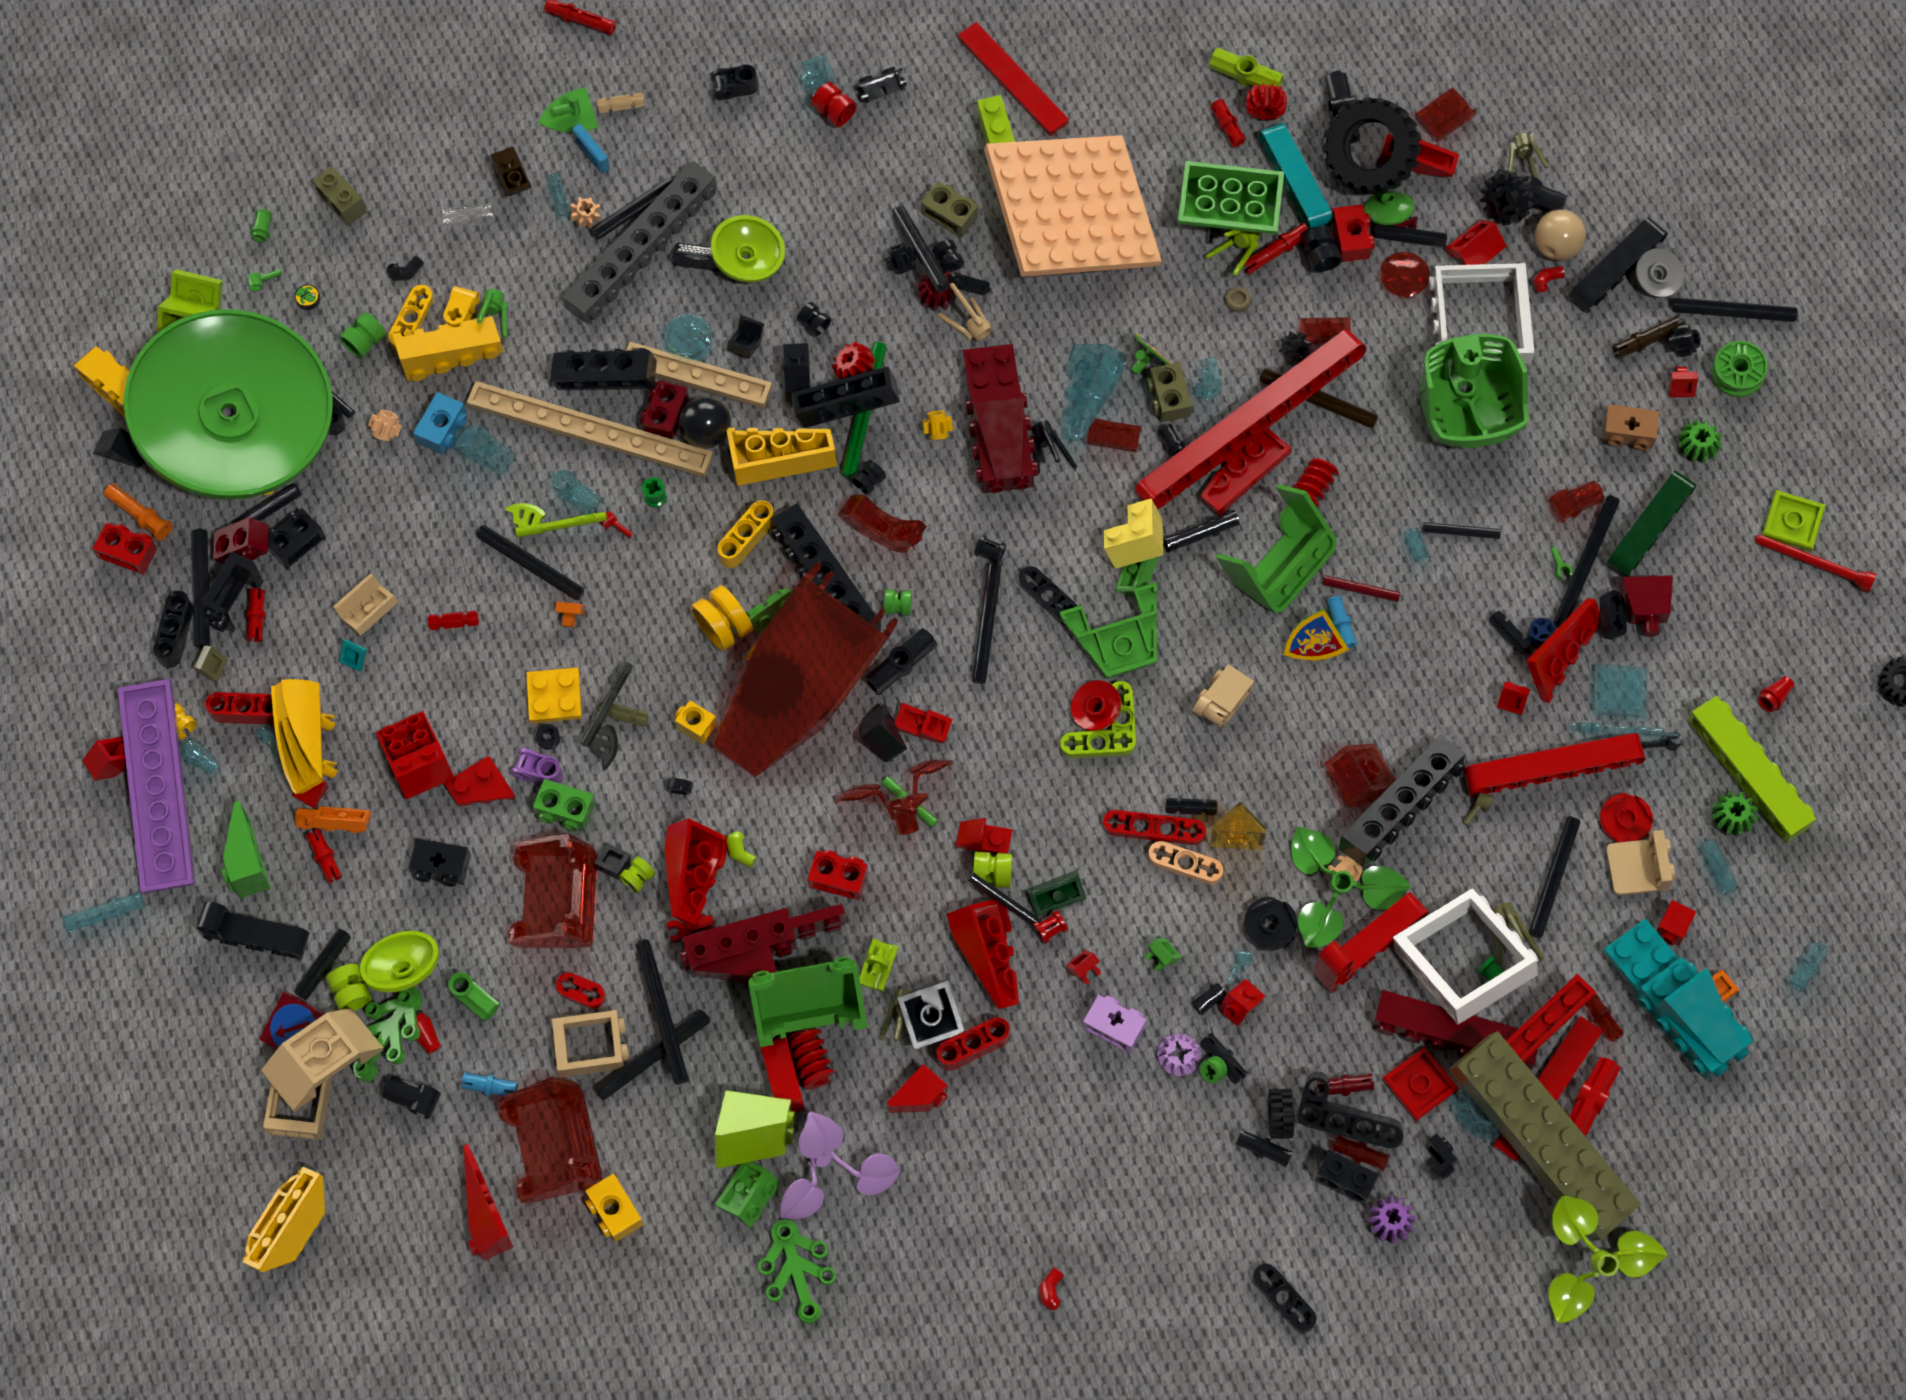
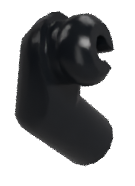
[386,256,424,281]

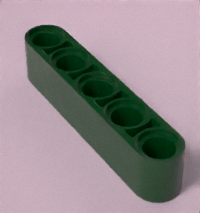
[1606,470,1697,577]

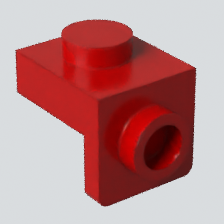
[1218,979,1266,1026]

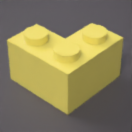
[1104,498,1164,569]

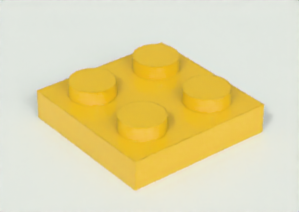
[526,667,582,723]

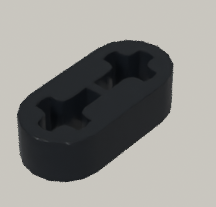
[1599,590,1627,640]

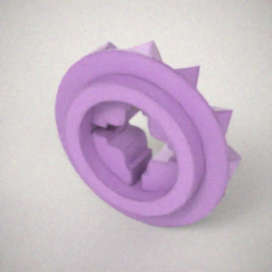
[1158,1033,1201,1076]

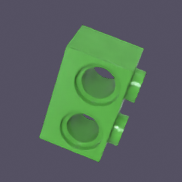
[533,779,596,831]

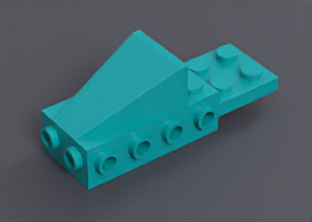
[1602,918,1753,1080]

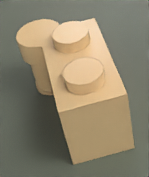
[1192,664,1254,729]

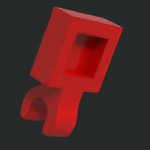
[667,914,715,943]

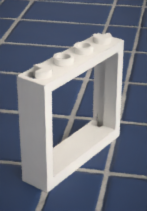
[1429,263,1534,366]
[1393,889,1538,1025]

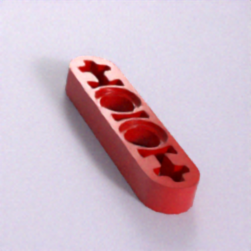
[1103,810,1206,845]

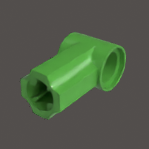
[448,972,500,1023]

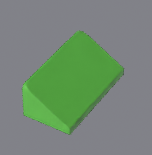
[1115,557,1158,597]

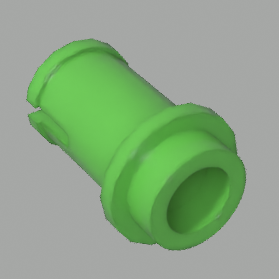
[250,209,272,242]

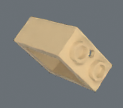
[552,1010,629,1078]
[263,1076,333,1140]

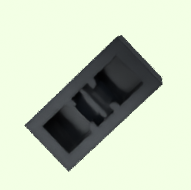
[409,839,471,887]

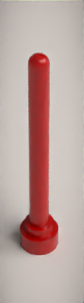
[1755,535,1877,593]

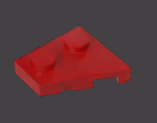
[444,756,516,806]

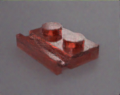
[1415,87,1476,142]

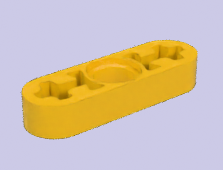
[388,285,434,350]

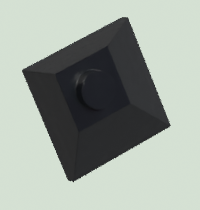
[897,980,965,1050]

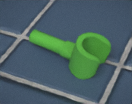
[248,269,282,292]
[1551,547,1573,580]

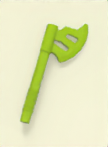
[505,503,607,538]

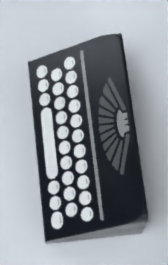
[672,243,722,272]

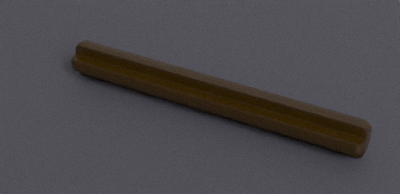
[1260,368,1378,428]

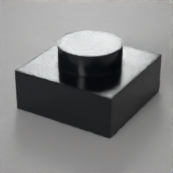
[594,843,631,880]

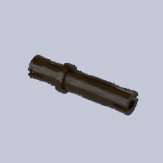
[1612,315,1685,360]

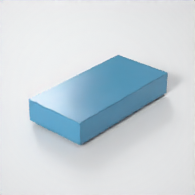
[573,123,610,173]

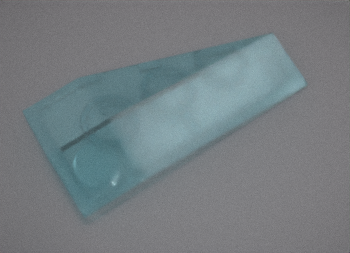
[1061,344,1127,441]

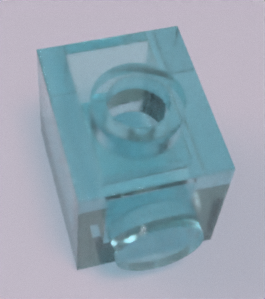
[801,54,835,97]

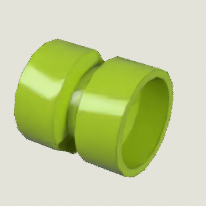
[973,852,1012,888]
[326,964,372,1011]

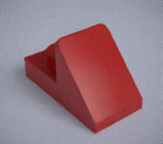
[956,818,1013,855]

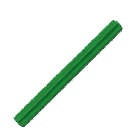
[842,342,886,479]

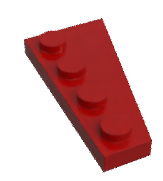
[1201,429,1292,516]
[1527,598,1601,703]

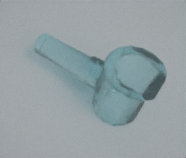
[1226,950,1253,986]

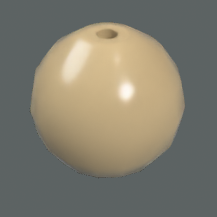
[1535,209,1586,261]

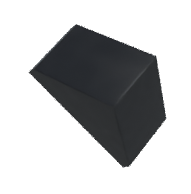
[93,427,144,469]
[861,704,907,762]

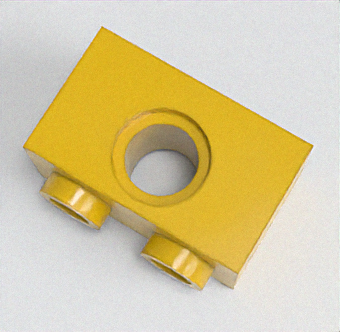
[585,1173,644,1242]

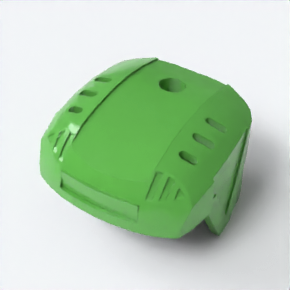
[1419,334,1529,449]

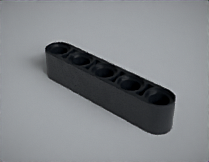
[1569,217,1668,313]

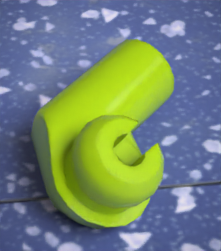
[726,831,757,868]

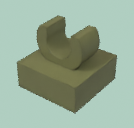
[192,646,228,681]

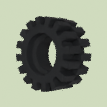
[1878,656,1906,707]
[1268,1089,1294,1139]

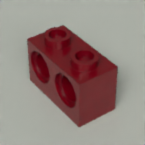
[640,380,689,440]
[213,517,269,565]

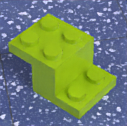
[157,269,223,333]

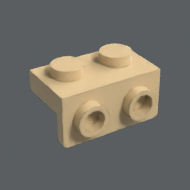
[333,574,398,636]

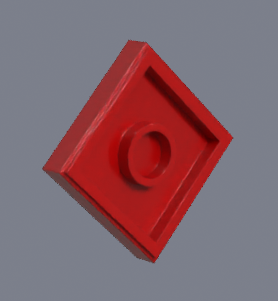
[1382,1046,1459,1122]

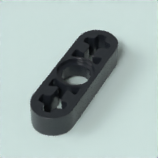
[1019,566,1078,625]
[1253,1264,1316,1333]

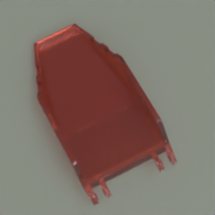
[713,562,898,777]

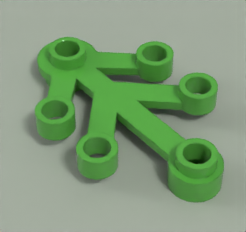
[353,987,423,1082]
[758,1219,836,1324]

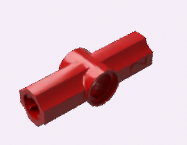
[1569,1056,1621,1136]

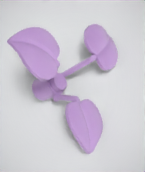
[779,1112,900,1220]

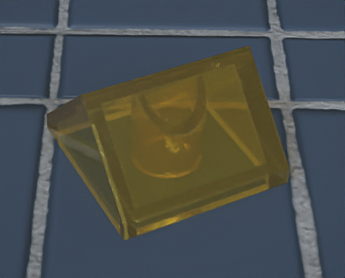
[1209,802,1266,850]

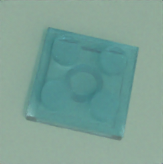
[1593,663,1648,719]

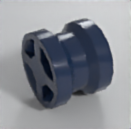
[1527,618,1555,648]

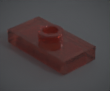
[1300,317,1351,344]
[1087,418,1141,453]

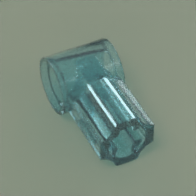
[552,470,602,514]

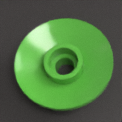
[1364,191,1414,225]

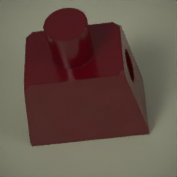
[1619,575,1673,637]

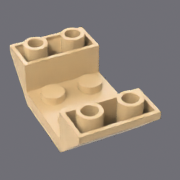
[261,1008,384,1112]

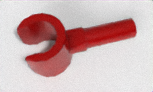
[600,511,633,539]

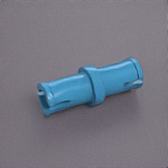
[1326,596,1358,648]
[461,1072,518,1099]

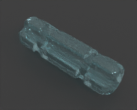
[547,173,572,219]

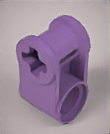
[510,748,564,785]

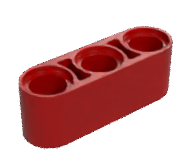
[205,692,274,725]
[937,1017,1010,1071]
[761,1037,805,1113]

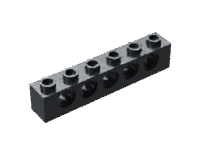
[770,503,881,646]
[1339,735,1466,868]

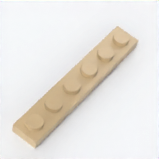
[626,342,773,409]

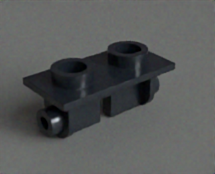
[854,67,907,103]

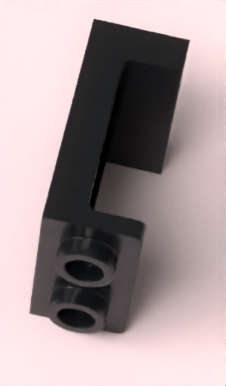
[200,552,264,633]

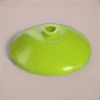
[710,215,785,283]
[360,931,440,993]

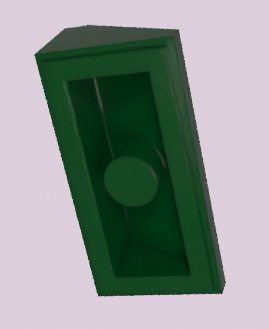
[1025,871,1086,917]

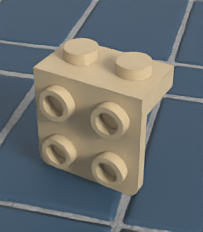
[1606,830,1675,895]

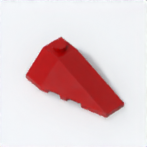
[664,818,727,926]
[946,899,1019,1009]
[463,1144,514,1261]

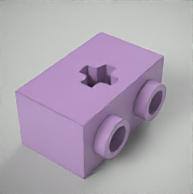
[1082,994,1146,1054]

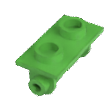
[746,588,798,635]

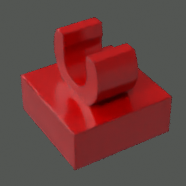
[1668,367,1698,398]
[1497,682,1530,715]
[1064,950,1101,985]

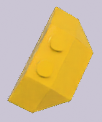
[242,1167,325,1272]

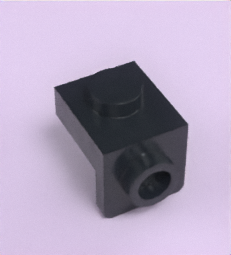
[727,316,764,359]
[1425,1133,1458,1181]

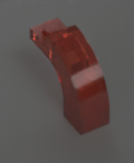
[838,494,927,553]

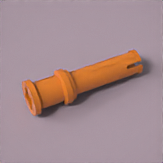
[104,483,173,541]

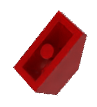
[82,737,127,781]
[886,1064,948,1113]

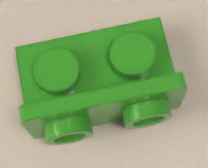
[715,1162,780,1228]

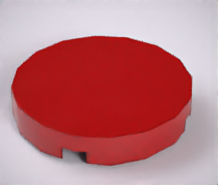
[1599,793,1653,843]

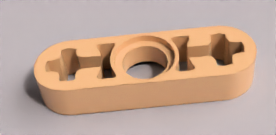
[1148,841,1223,885]

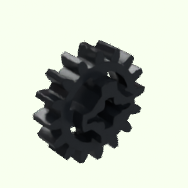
[1480,170,1534,225]

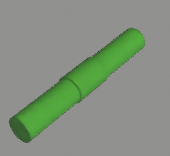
[882,776,939,828]

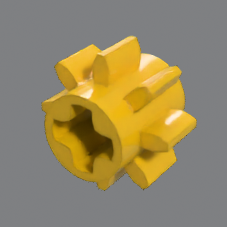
[922,410,953,440]

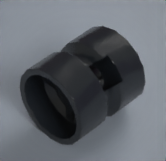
[1301,226,1343,273]

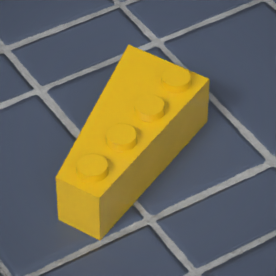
[726,428,837,486]

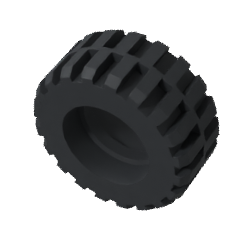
[1323,97,1422,194]

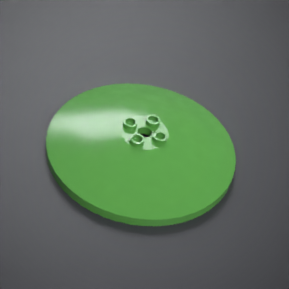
[124,309,333,500]

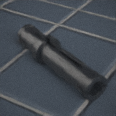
[1163,510,1240,553]

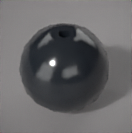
[679,396,731,449]

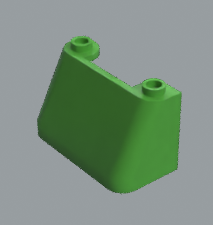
[748,956,868,1047]

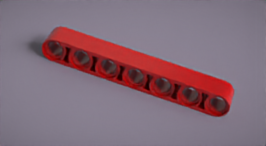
[1463,733,1646,797]

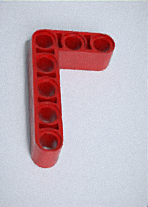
[1313,892,1429,993]

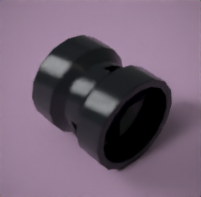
[932,239,964,273]
[796,302,832,337]
[851,459,886,495]

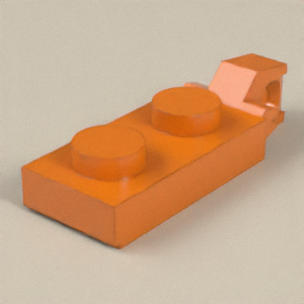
[295,806,371,833]

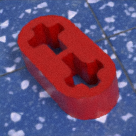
[556,973,606,1009]

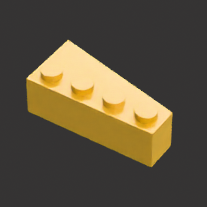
[392,316,504,382]
[74,346,129,418]

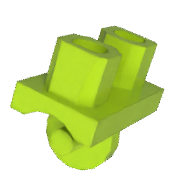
[859,938,899,993]

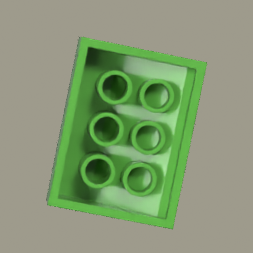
[1178,161,1284,235]

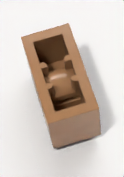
[1602,404,1659,450]

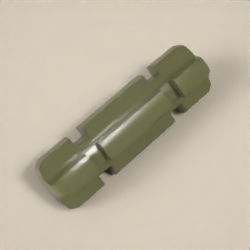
[597,700,649,727]

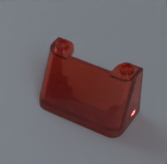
[508,833,597,948]
[498,1076,603,1204]

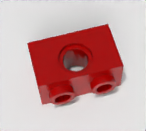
[1332,204,1375,262]

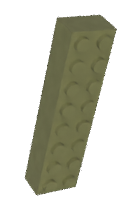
[1449,1031,1641,1242]

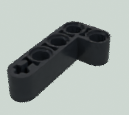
[196,901,310,960]
[1298,1072,1404,1149]

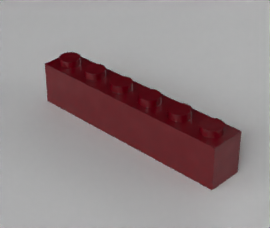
[1372,990,1538,1071]

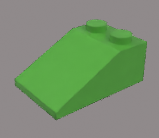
[221,800,271,899]

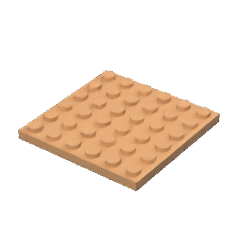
[984,135,1162,277]

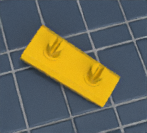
[271,679,338,794]

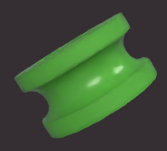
[1199,1056,1227,1084]

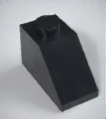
[783,343,811,402]

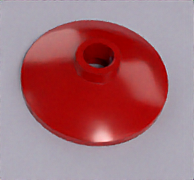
[1071,680,1121,731]

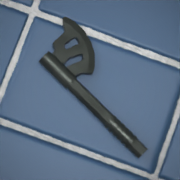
[580,662,633,770]

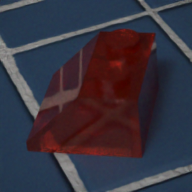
[1324,743,1396,808]

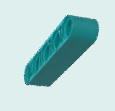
[1259,123,1333,231]

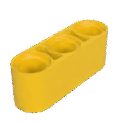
[717,500,774,568]

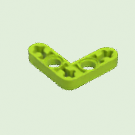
[1060,681,1136,758]

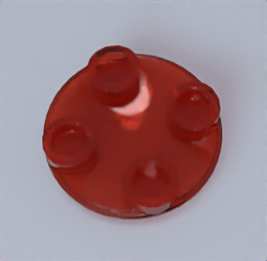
[1380,252,1430,299]

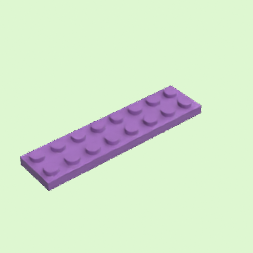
[118,679,196,894]

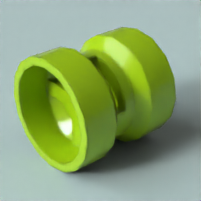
[619,856,656,894]

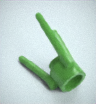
[476,289,508,338]

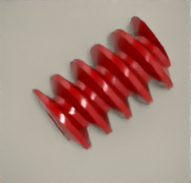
[1293,458,1339,508]
[788,1029,835,1090]

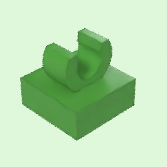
[1145,937,1182,971]

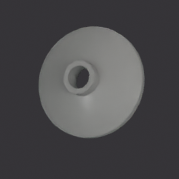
[1636,248,1684,298]

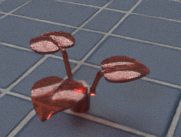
[835,760,954,835]

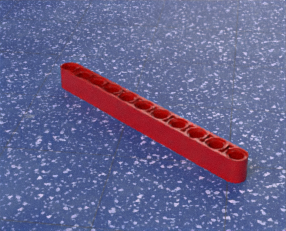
[1135,330,1367,510]

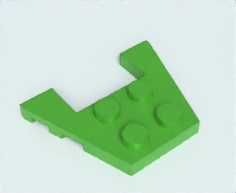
[1059,582,1157,679]

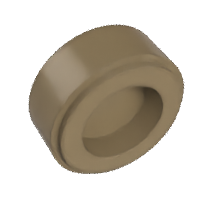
[1226,287,1251,312]

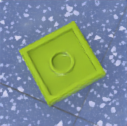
[1762,490,1826,552]

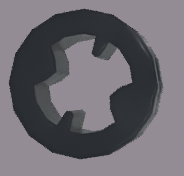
[536,724,560,750]

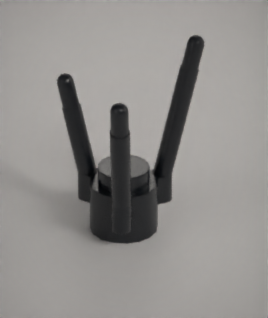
[1031,421,1077,474]

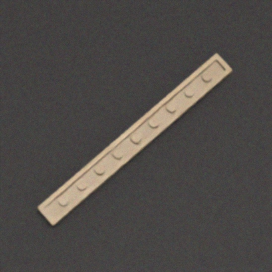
[467,381,714,478]

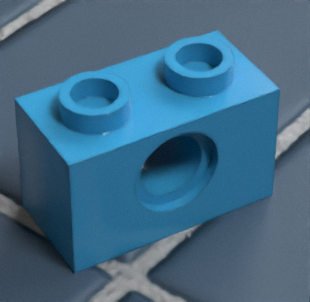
[413,392,468,455]

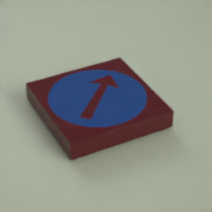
[259,991,325,1050]

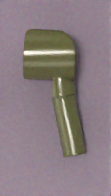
[1463,793,1494,826]

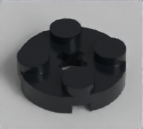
[1243,897,1297,951]

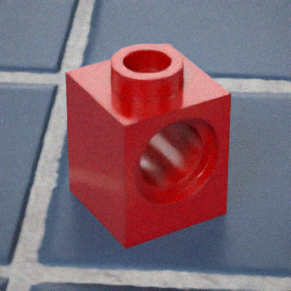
[1656,900,1697,946]

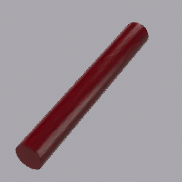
[1323,575,1401,602]

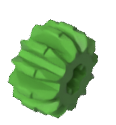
[1678,419,1722,463]
[1712,790,1758,836]

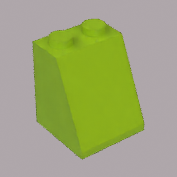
[715,1090,795,1168]

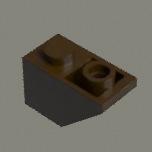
[491,146,532,196]

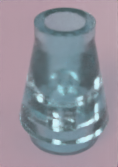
[180,739,221,775]

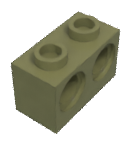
[312,166,367,226]
[921,181,978,238]
[1146,362,1192,423]

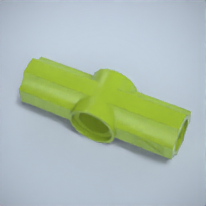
[1209,47,1284,87]

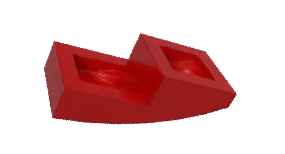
[894,703,953,744]

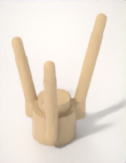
[937,283,992,342]

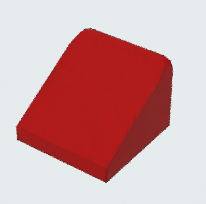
[292,780,329,809]

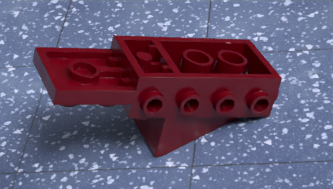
[963,344,1038,493]
[680,903,845,984]

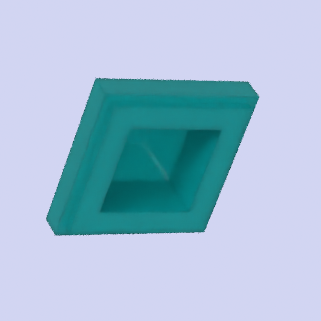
[338,639,367,672]

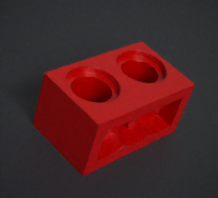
[92,522,157,575]
[807,850,868,901]

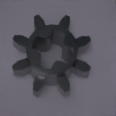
[884,243,917,274]
[1669,324,1701,357]
[1279,331,1312,363]

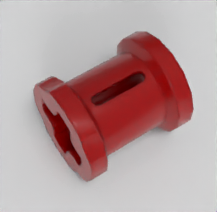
[1033,910,1068,945]

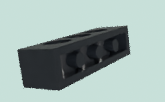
[550,348,657,390]
[792,366,900,428]

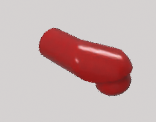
[1533,266,1565,292]
[1039,1267,1064,1311]

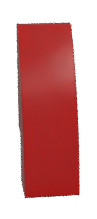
[1376,133,1460,177]

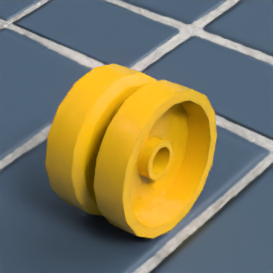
[690,585,753,652]

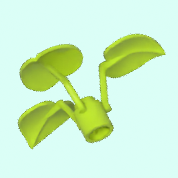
[1548,1195,1667,1323]

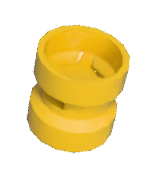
[175,703,197,740]

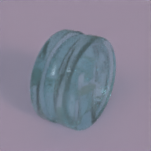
[664,314,712,361]

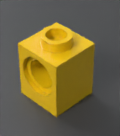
[675,700,717,745]

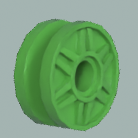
[1711,341,1768,398]

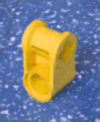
[443,286,480,327]

